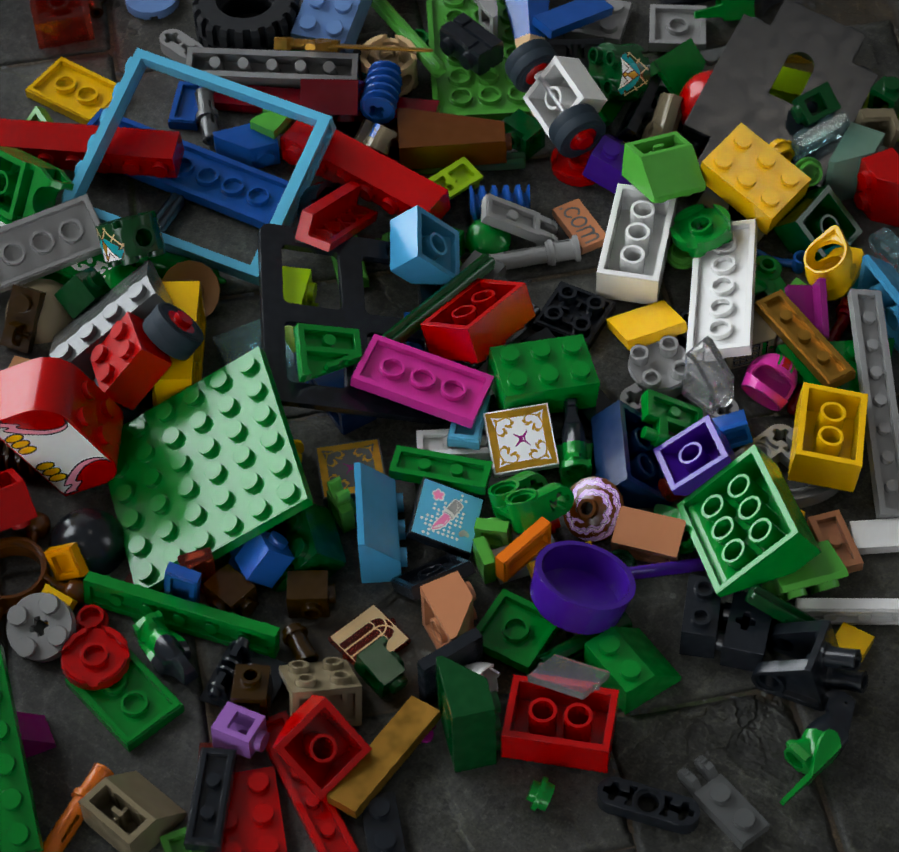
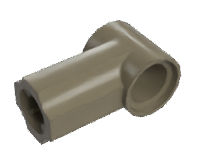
[641,92,683,139]

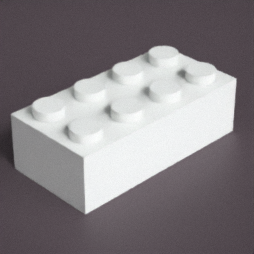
[596,183,677,305]

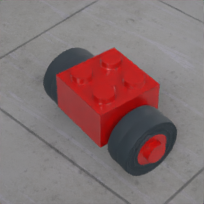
[89,302,204,425]

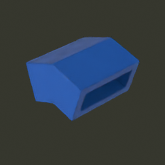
[712,409,753,448]

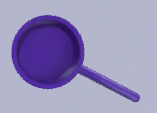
[530,540,706,635]

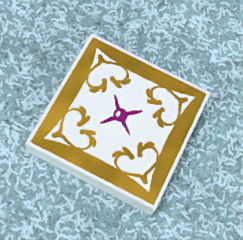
[483,403,559,478]

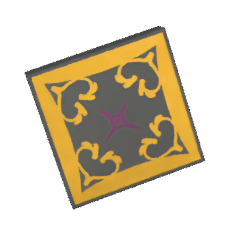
[315,438,386,505]

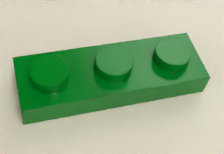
[389,445,493,495]

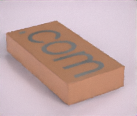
[552,198,606,255]

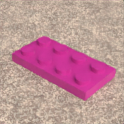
[350,334,494,429]

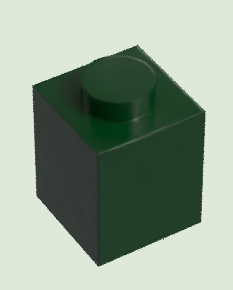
[54,266,111,319]

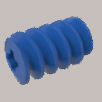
[359,60,403,124]
[469,184,530,222]

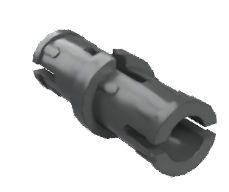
[194,87,220,146]

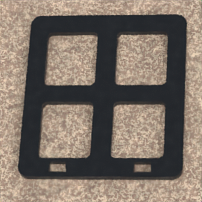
[258,224,448,425]

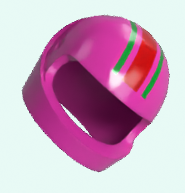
[741,353,798,411]

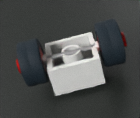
[505,39,608,158]

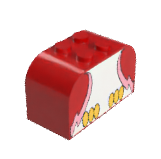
[0,357,124,496]

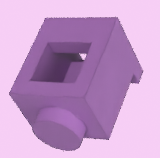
[211,701,270,759]

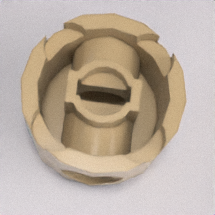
[360,34,418,97]

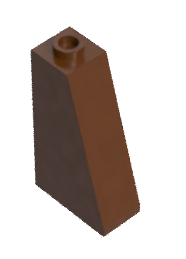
[397,108,512,169]

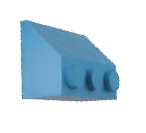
[857,254,899,352]
[354,462,408,583]

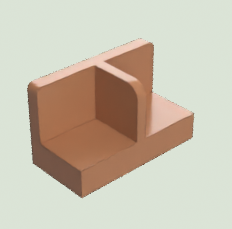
[611,506,686,564]

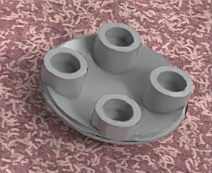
[628,335,692,392]

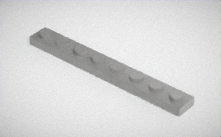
[847,289,899,519]

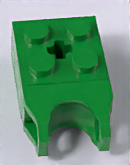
[0,146,74,221]

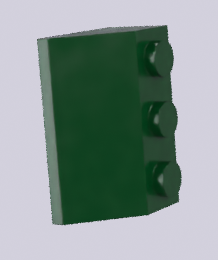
[436,656,501,773]

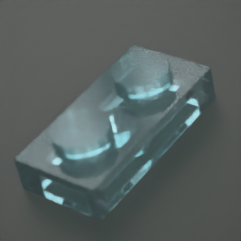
[791,111,850,161]

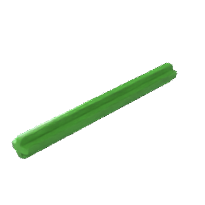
[371,0,447,78]

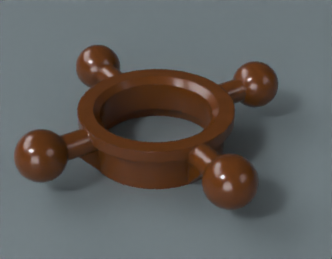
[0,512,85,639]

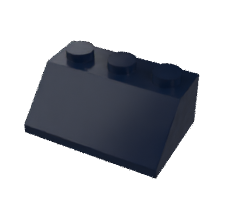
[591,400,672,509]

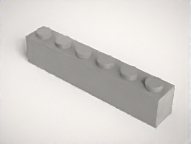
[186,47,361,88]

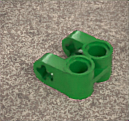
[488,470,574,534]

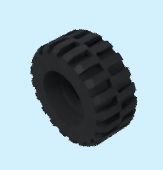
[192,0,300,50]

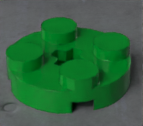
[670,204,733,258]

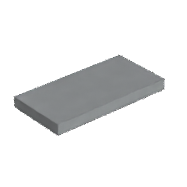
[0,194,103,293]

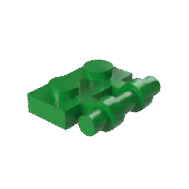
[640,389,703,447]

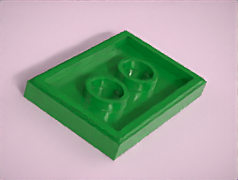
[65,649,185,752]

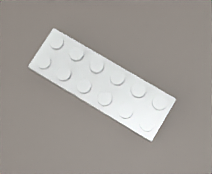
[686,219,758,362]

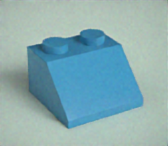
[390,205,460,285]

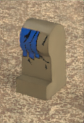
[354,119,398,156]

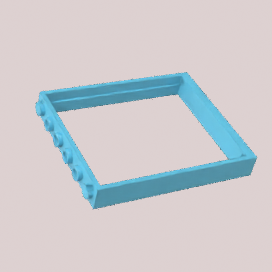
[62,48,336,286]

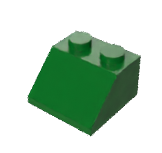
[584,626,681,715]

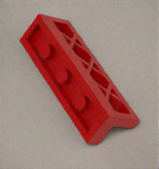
[295,181,379,252]

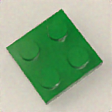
[476,588,560,675]

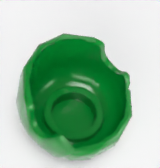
[465,219,511,254]

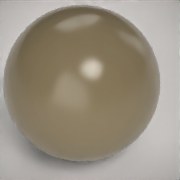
[5,279,76,344]

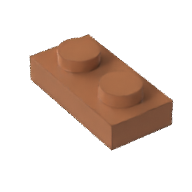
[807,509,864,573]

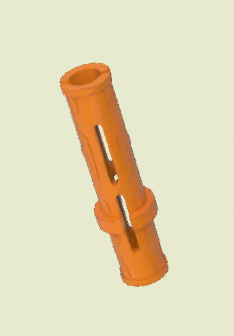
[41,763,114,852]

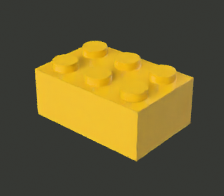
[700,122,811,235]
[788,382,868,493]

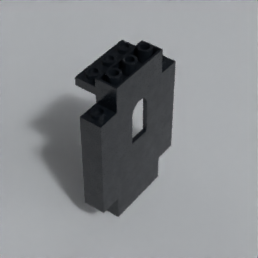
[681,0,878,191]

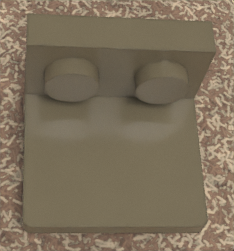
[279,657,362,726]

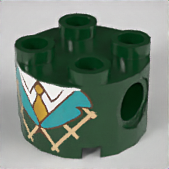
[588,42,650,102]
[95,210,166,268]

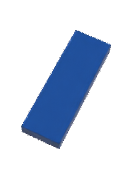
[532,0,614,39]

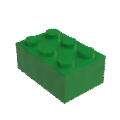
[487,334,600,414]

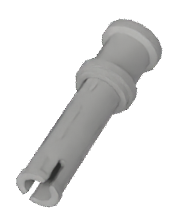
[489,235,581,270]

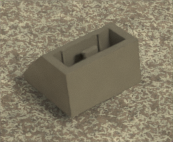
[78,771,187,852]

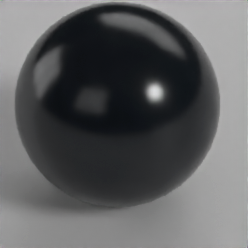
[48,508,126,580]

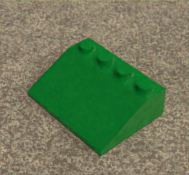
[677,444,821,597]

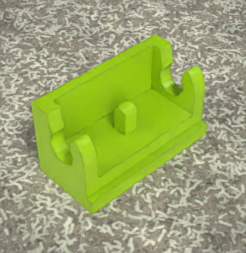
[428,156,483,200]

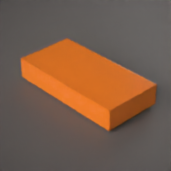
[495,516,551,582]

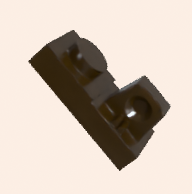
[0,284,46,353]

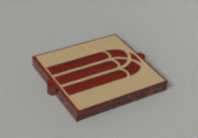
[328,604,411,666]

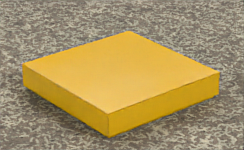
[606,300,688,351]

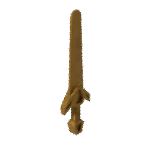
[274,37,433,52]

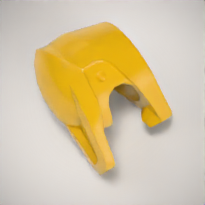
[803,225,864,301]

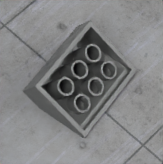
[49,259,173,381]

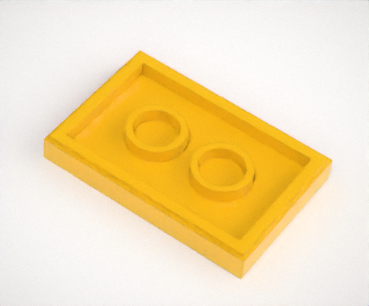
[25,56,117,125]

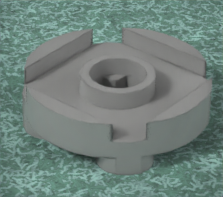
[6,592,76,663]

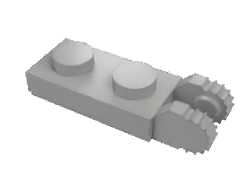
[481,193,558,246]

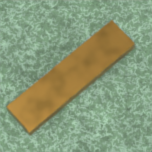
[754,290,856,388]
[326,695,441,819]

